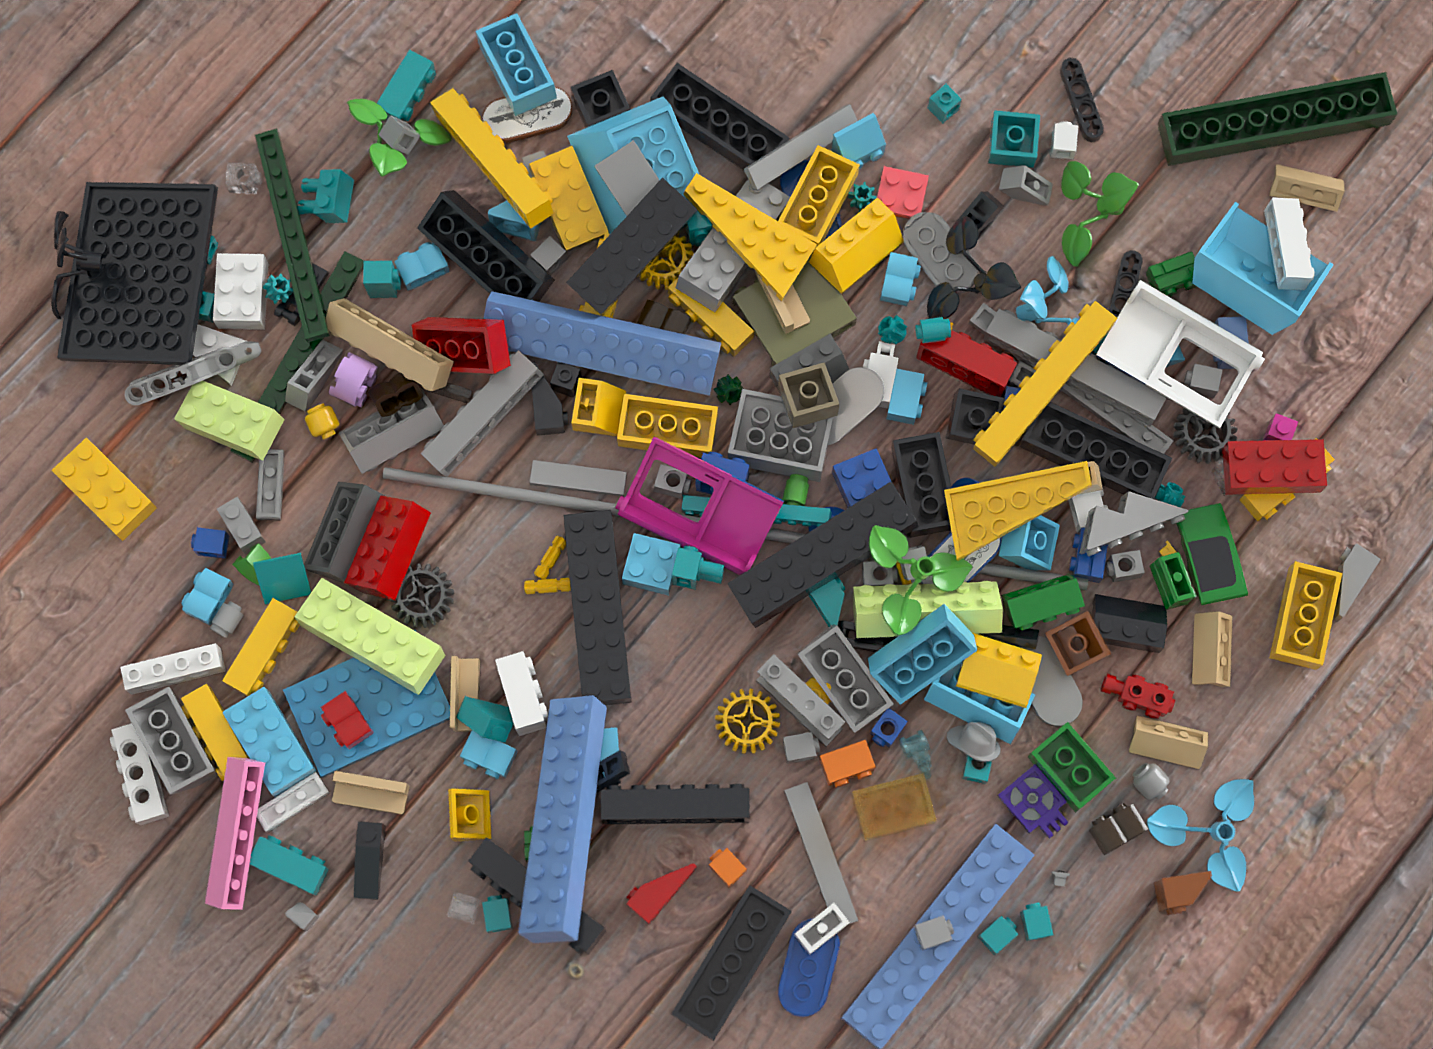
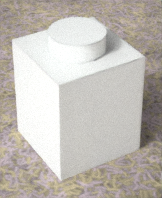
[1050,122,1078,160]

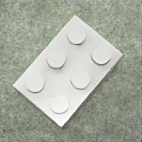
[213,254,269,330]
[495,651,548,736]

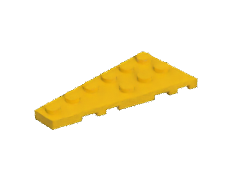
[683,173,817,302]
[944,461,1092,561]

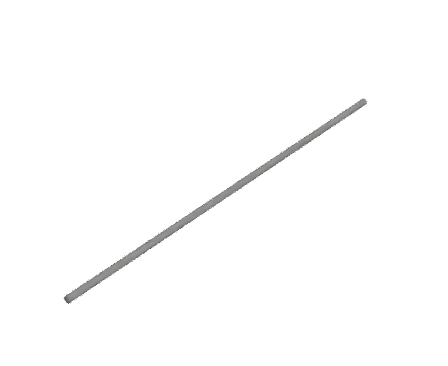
[383,467,1088,590]

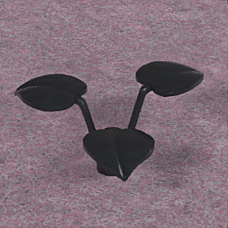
[51,211,102,319]
[927,216,1021,319]

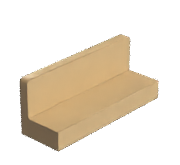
[1269,164,1344,212]
[755,271,810,334]
[1192,611,1232,687]
[450,656,480,732]
[1129,716,1208,769]
[332,771,409,814]

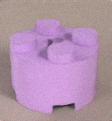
[329,352,378,407]

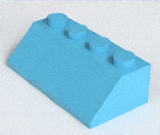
[924,662,1035,744]

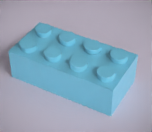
[476,13,557,116]
[868,604,977,705]
[222,687,318,797]

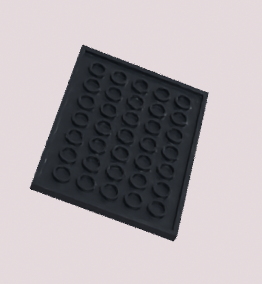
[57,182,218,365]

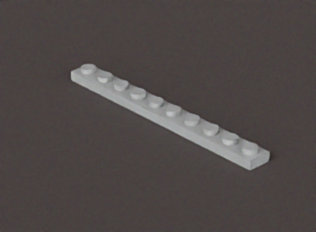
[969,303,1174,454]

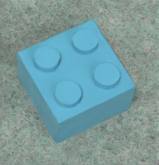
[999,515,1060,570]
[622,533,680,596]

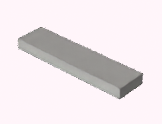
[530,460,627,497]

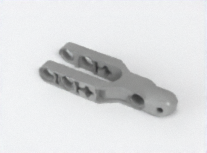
[124,341,261,406]

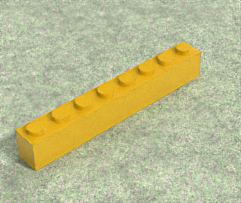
[430,88,554,229]
[973,301,1118,467]

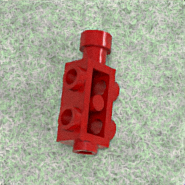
[1101,673,1175,719]

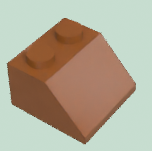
[1045,611,1111,676]
[1154,871,1212,915]

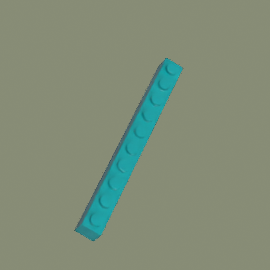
[681,495,832,527]

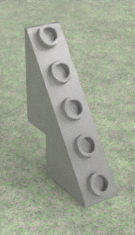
[1079,492,1188,556]

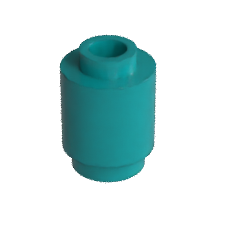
[915,317,951,343]

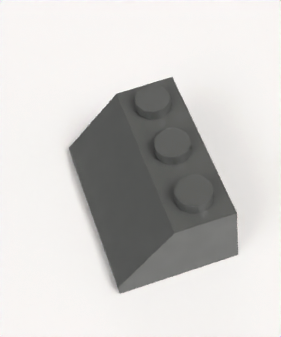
[769,334,850,393]

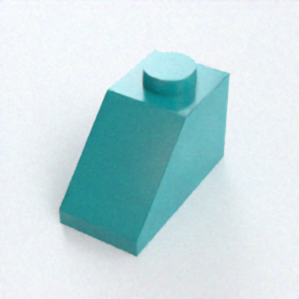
[808,578,846,627]
[457,696,514,743]

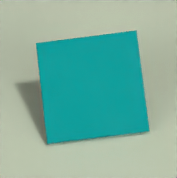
[253,553,312,604]

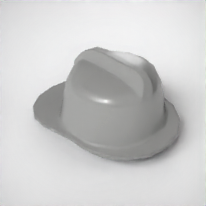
[947,722,1001,762]

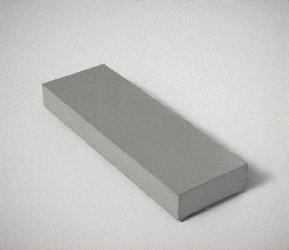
[256,449,285,520]

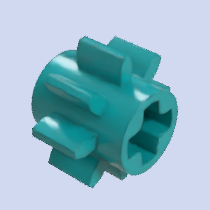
[848,182,877,212]
[262,273,293,304]
[878,315,907,345]
[1155,482,1185,508]

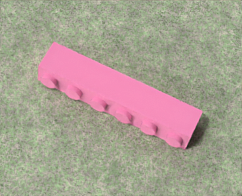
[205,757,265,910]

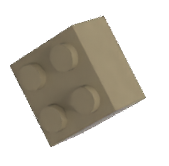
[778,362,839,428]

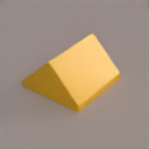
[448,788,492,842]

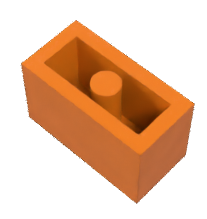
[819,740,876,788]

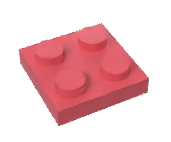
[877,166,929,219]

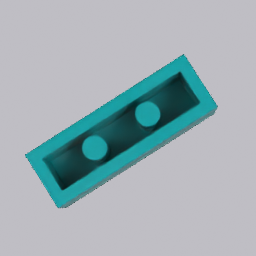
[377,50,436,121]
[249,835,329,896]

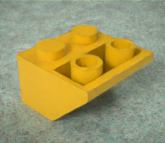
[571,378,626,436]

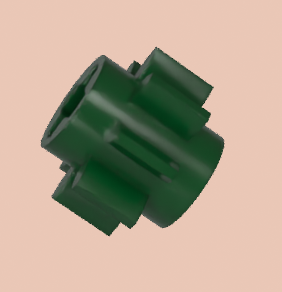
[713,374,744,405]

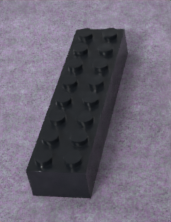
[727,482,919,628]
[563,510,632,705]

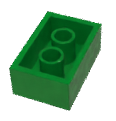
[1001,573,1085,630]
[1028,722,1116,813]

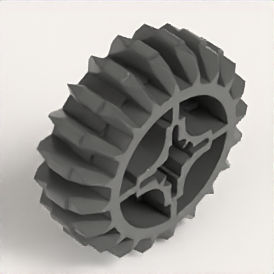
[1173,401,1238,464]
[389,563,455,628]

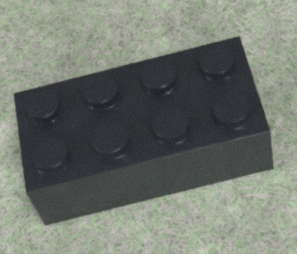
[891,432,952,538]

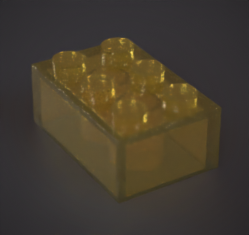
[851,773,937,842]

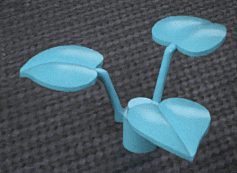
[1016,256,1079,326]
[1147,779,1254,892]

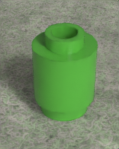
[782,474,809,506]

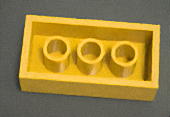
[778,145,860,247]
[528,146,609,251]
[617,394,718,458]
[51,437,157,541]
[1269,561,1342,670]

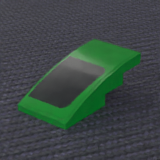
[1176,503,1248,605]

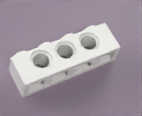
[120,643,226,695]
[110,723,169,825]

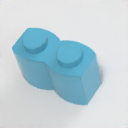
[394,242,449,291]
[880,252,921,306]
[181,568,234,626]
[460,730,518,779]

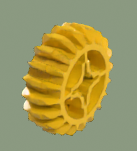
[639,233,694,290]
[715,689,780,754]

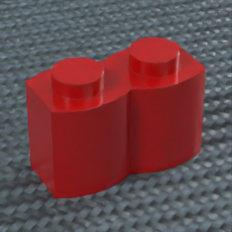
[320,691,374,750]

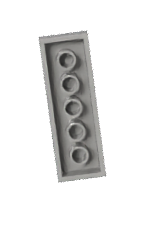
[676,180,790,312]

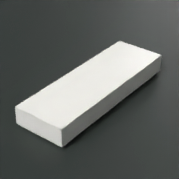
[257,772,329,833]

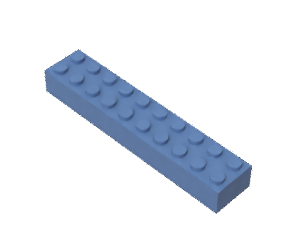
[484,291,721,396]
[518,695,607,943]
[841,824,1034,1049]

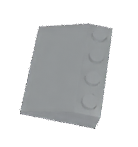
[728,389,833,482]

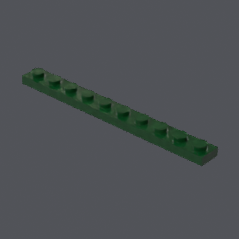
[255,128,330,342]
[230,251,364,463]

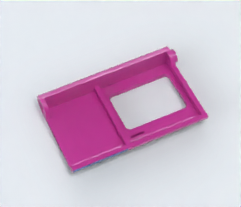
[615,436,784,575]

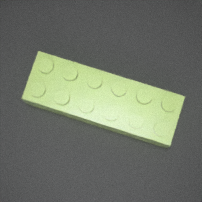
[295,578,445,695]
[853,581,1003,638]

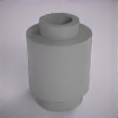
[210,601,244,638]

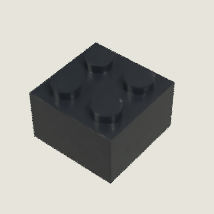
[570,70,631,128]
[945,388,1005,445]

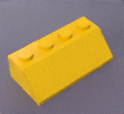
[809,198,904,294]

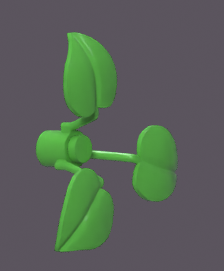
[347,99,452,177]
[1061,161,1139,267]
[869,525,973,635]

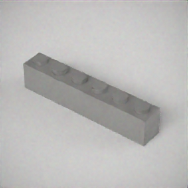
[421,350,544,477]

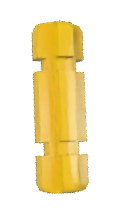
[534,535,566,579]
[524,578,571,594]

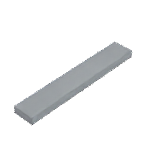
[744,104,858,190]
[784,782,858,925]

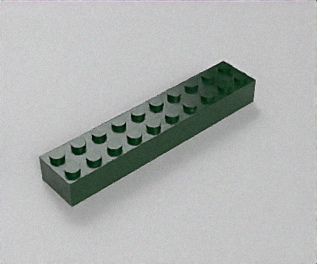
[1158,72,1398,166]

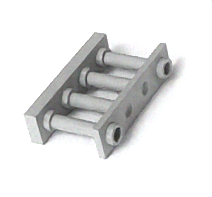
[756,655,845,747]

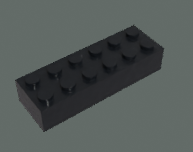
[650,63,790,170]
[566,177,697,316]
[417,190,555,302]
[1019,402,1172,499]
[601,784,750,825]
[468,837,606,955]
[671,885,792,1041]

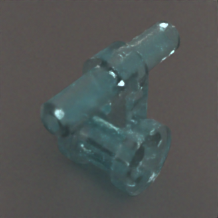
[899,730,932,779]

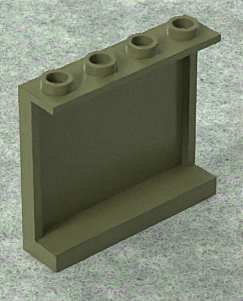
[733,253,857,366]

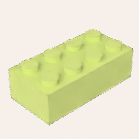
[174,381,285,461]

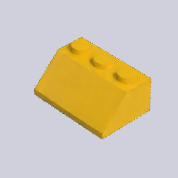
[956,633,1042,708]

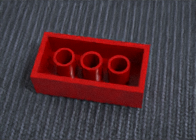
[411,317,511,374]
[916,330,1017,397]
[1222,439,1327,495]
[344,495,431,600]

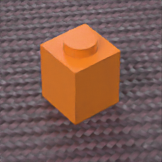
[709,848,747,888]

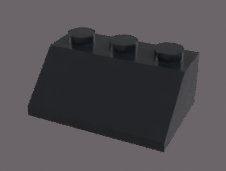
[1091,594,1167,653]

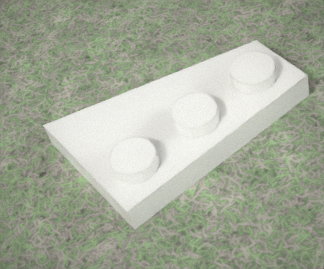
[193,324,247,386]

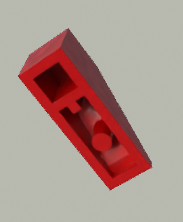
[626,863,697,925]

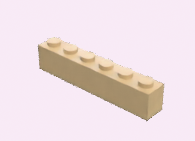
[326,298,454,391]

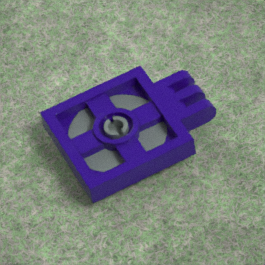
[997,764,1068,839]

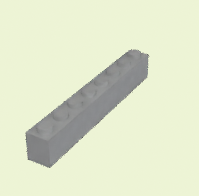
[983,309,1167,426]

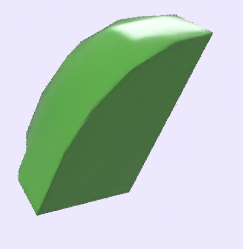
[232,543,271,585]

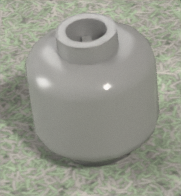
[1133,763,1169,799]

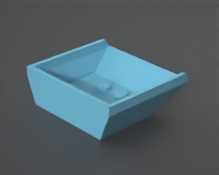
[567,97,699,234]
[1193,202,1334,335]

